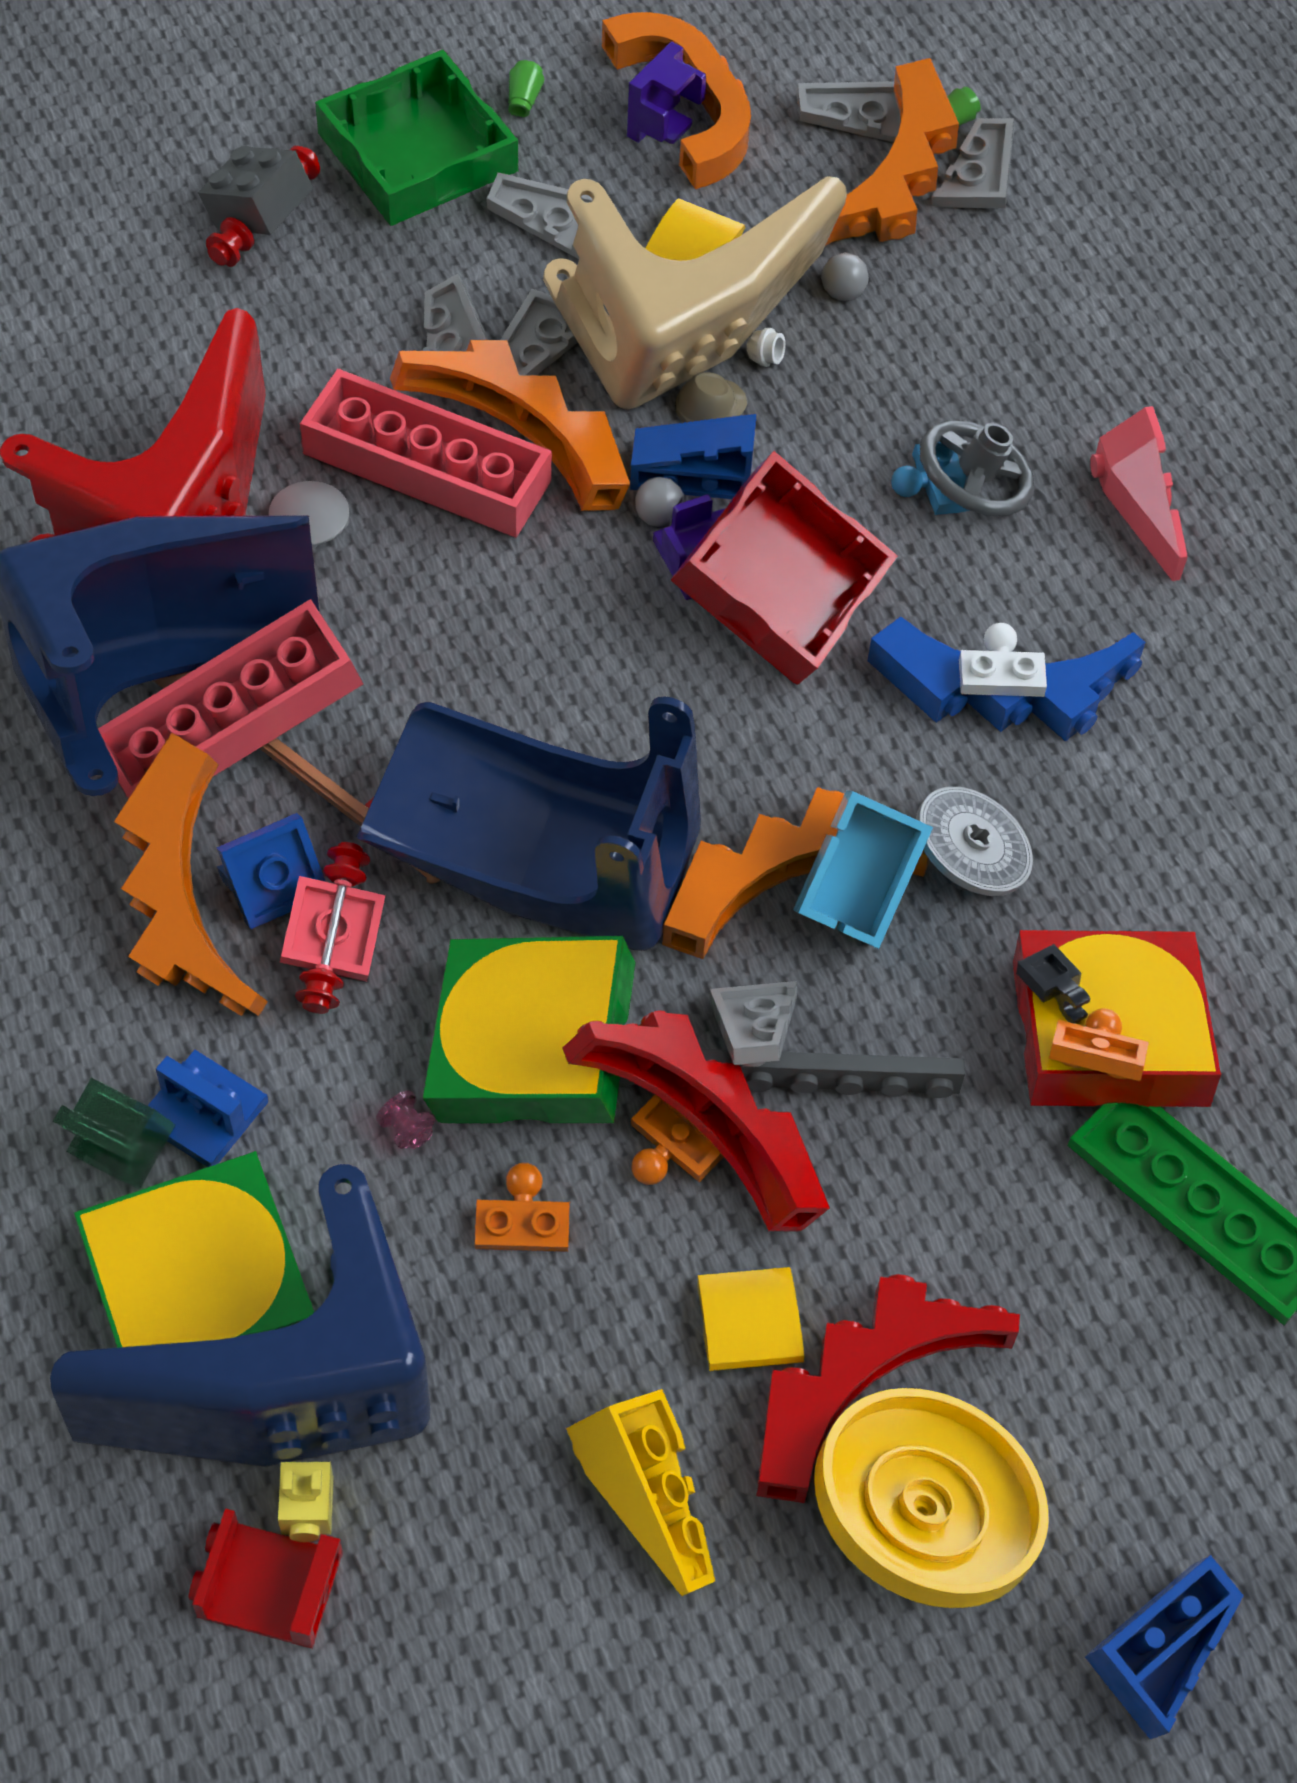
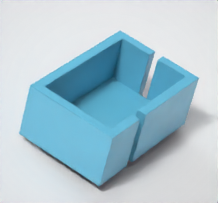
[793,790,933,949]

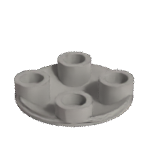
[269,481,350,550]

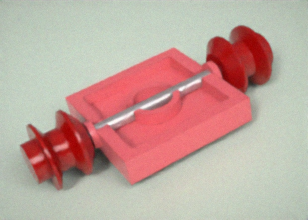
[280,842,386,1014]

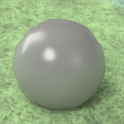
[821,253,869,301]
[635,477,684,527]

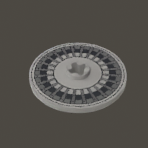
[916,787,1033,896]

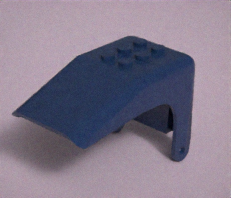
[0,515,319,796]
[356,696,701,951]
[50,1164,430,1467]

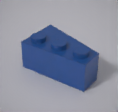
[630,414,757,499]
[1084,1555,1244,1739]

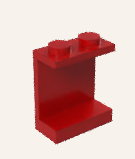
[188,1508,343,1649]

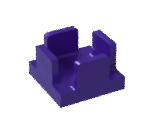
[627,41,706,144]
[653,494,725,600]

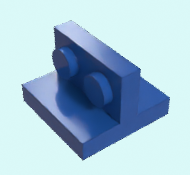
[217,813,326,929]
[138,1049,269,1167]

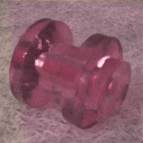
[376,1090,435,1149]

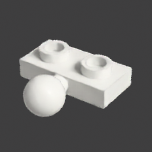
[959,623,1047,697]

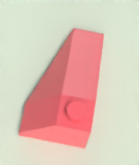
[1090,406,1188,581]

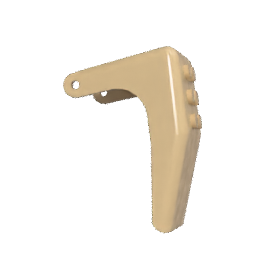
[543,176,847,410]

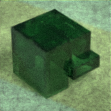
[53,1078,175,1190]

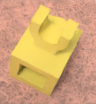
[278,1462,333,1542]

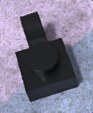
[1016,944,1091,1024]

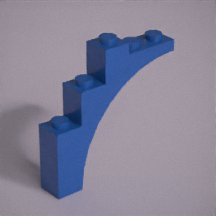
[867,616,1145,741]

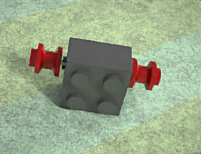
[198,146,320,267]

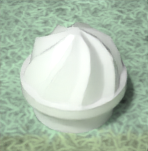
[747,327,785,367]

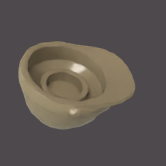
[675,372,747,423]

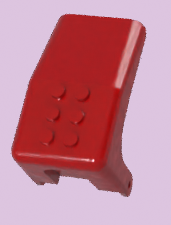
[0,308,266,542]

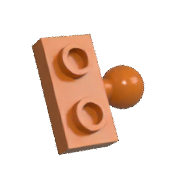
[1049,1008,1149,1081]
[631,1095,724,1185]
[475,1163,570,1252]

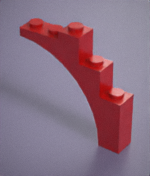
[562,1010,830,1231]
[756,1274,1020,1503]

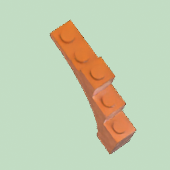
[825,58,959,246]
[390,340,630,511]
[114,733,268,1016]
[662,787,930,959]

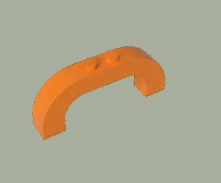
[602,12,751,189]

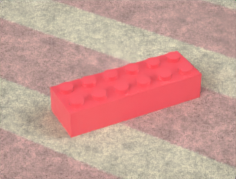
[300,369,552,538]
[98,599,363,799]

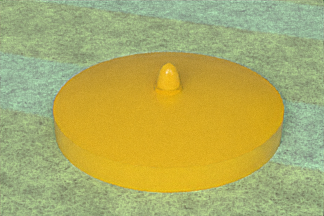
[814,1388,1049,1608]

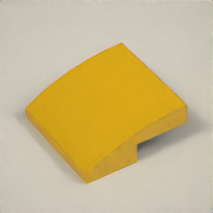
[645,198,745,261]
[697,1267,804,1371]

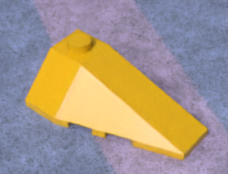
[566,1389,715,1596]

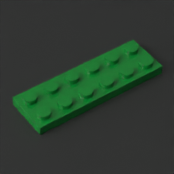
[1067,1103,1297,1326]

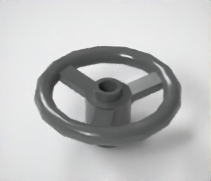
[920,420,1034,516]

